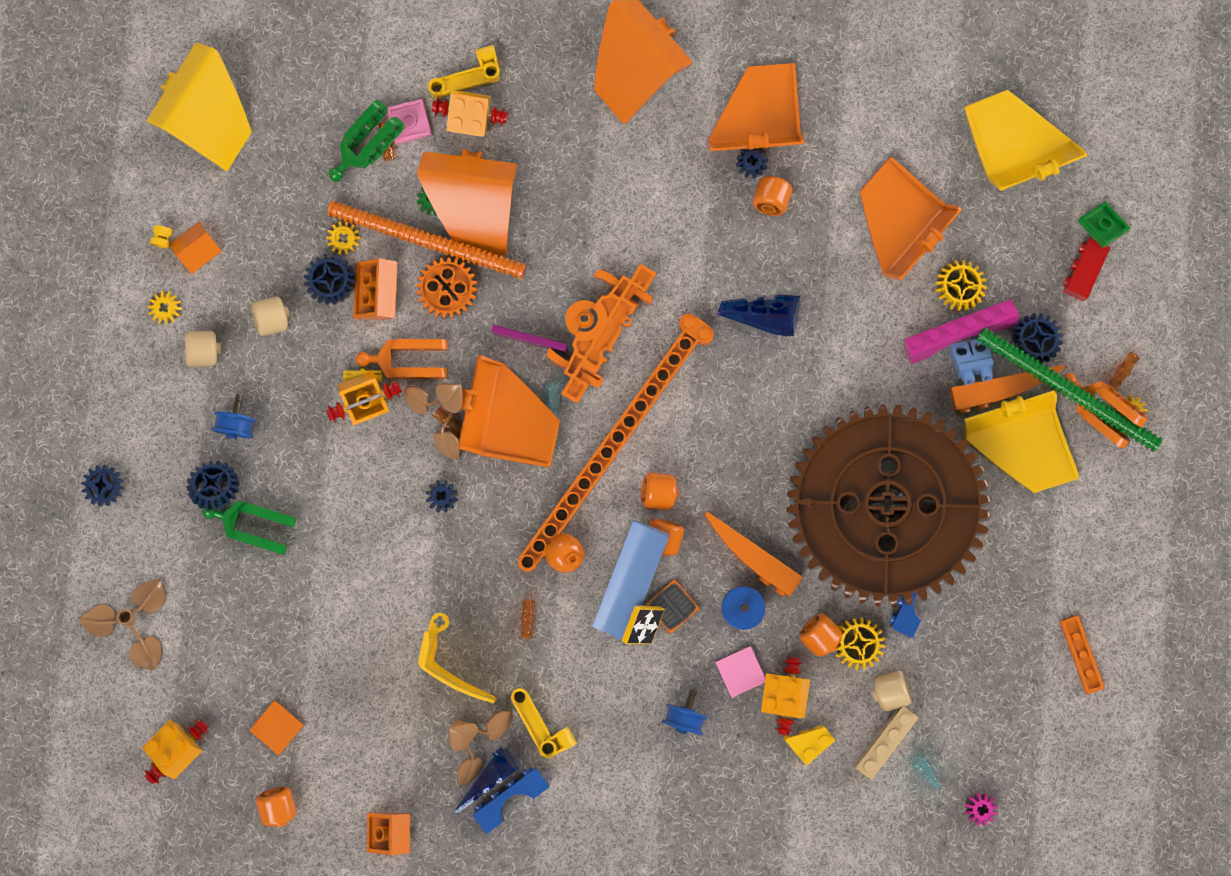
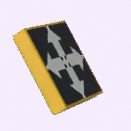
[621,606,665,644]

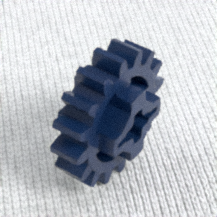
[81,465,125,507]

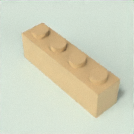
[853,706,918,780]

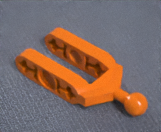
[355,339,448,379]
[1063,373,1148,449]

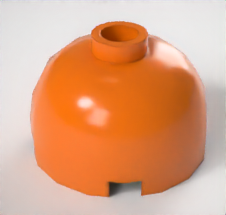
[545,534,585,573]

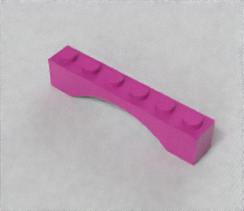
[904,299,1019,365]

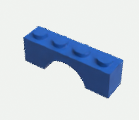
[888,582,940,638]
[472,767,550,834]

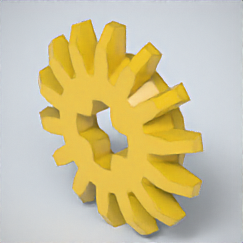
[326,221,360,255]
[147,291,182,325]

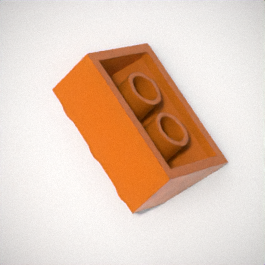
[353,258,397,320]

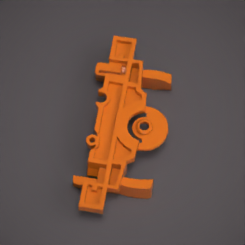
[546,263,657,404]

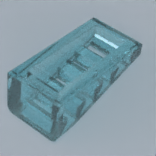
[543,382,563,417]
[908,754,942,792]

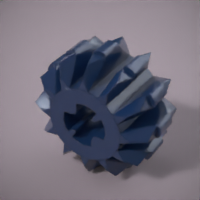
[736,148,768,179]
[426,480,458,512]

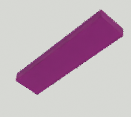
[491,325,567,354]

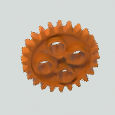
[416,257,478,319]

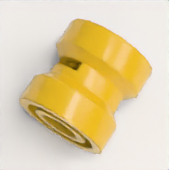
[149,225,173,249]

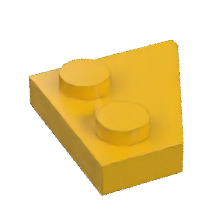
[783,725,836,766]

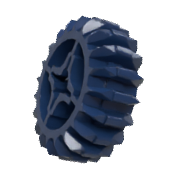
[304,254,356,305]
[1011,313,1063,363]
[186,460,240,511]

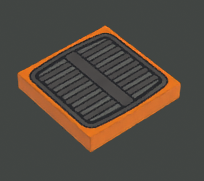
[645,579,700,634]

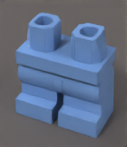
[949,339,994,385]

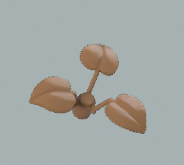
[404,383,463,460]
[79,579,165,671]
[448,710,513,786]

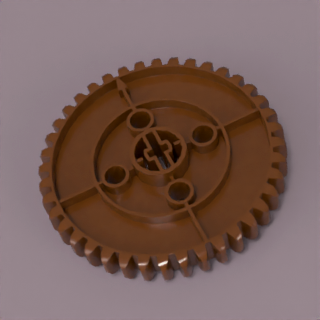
[786,404,991,607]

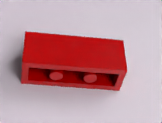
[1062,238,1111,302]

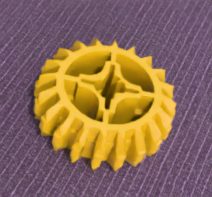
[935,260,987,311]
[835,618,885,670]

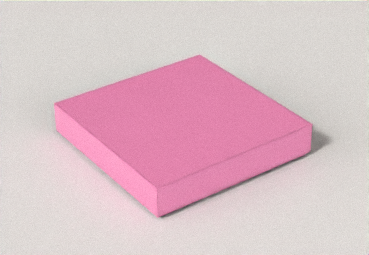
[387,98,432,145]
[715,646,765,698]

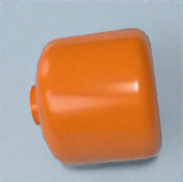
[752,176,792,216]
[641,472,679,510]
[648,519,685,558]
[799,613,843,657]
[255,786,297,827]

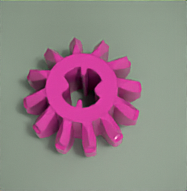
[964,793,998,826]

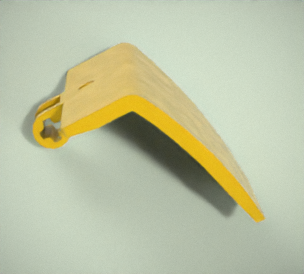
[147,42,252,171]
[964,90,1087,191]
[963,390,1079,493]
[418,613,497,703]

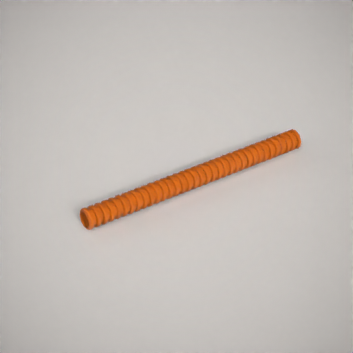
[327,200,526,280]

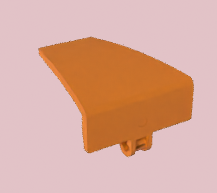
[594,0,692,124]
[707,63,805,151]
[417,149,517,256]
[859,157,962,280]
[458,355,560,468]

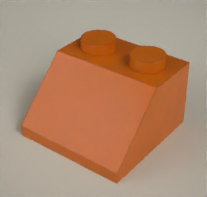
[367,812,410,855]

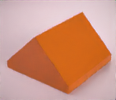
[169,222,222,274]

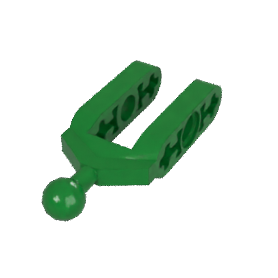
[329,100,404,182]
[202,500,297,555]

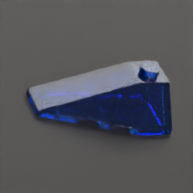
[718,295,800,337]
[455,747,521,814]

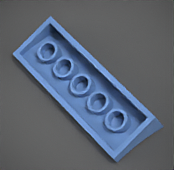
[592,520,670,640]

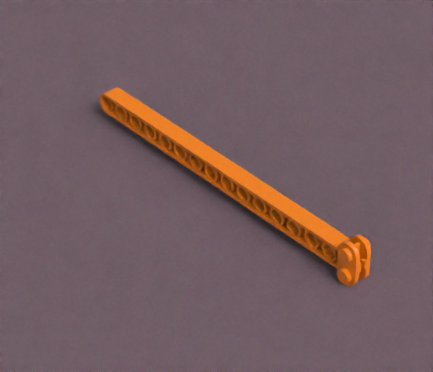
[518,313,714,572]

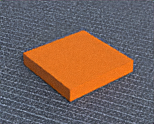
[249,700,304,756]

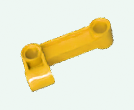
[428,45,500,99]
[511,688,577,758]

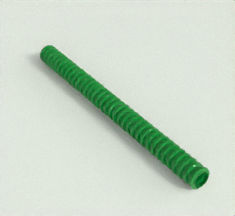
[977,327,1162,452]

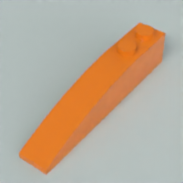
[949,365,1065,414]
[704,512,803,597]

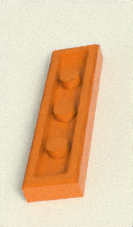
[1059,615,1105,695]

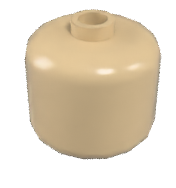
[251,297,290,336]
[185,331,221,367]
[872,670,912,712]

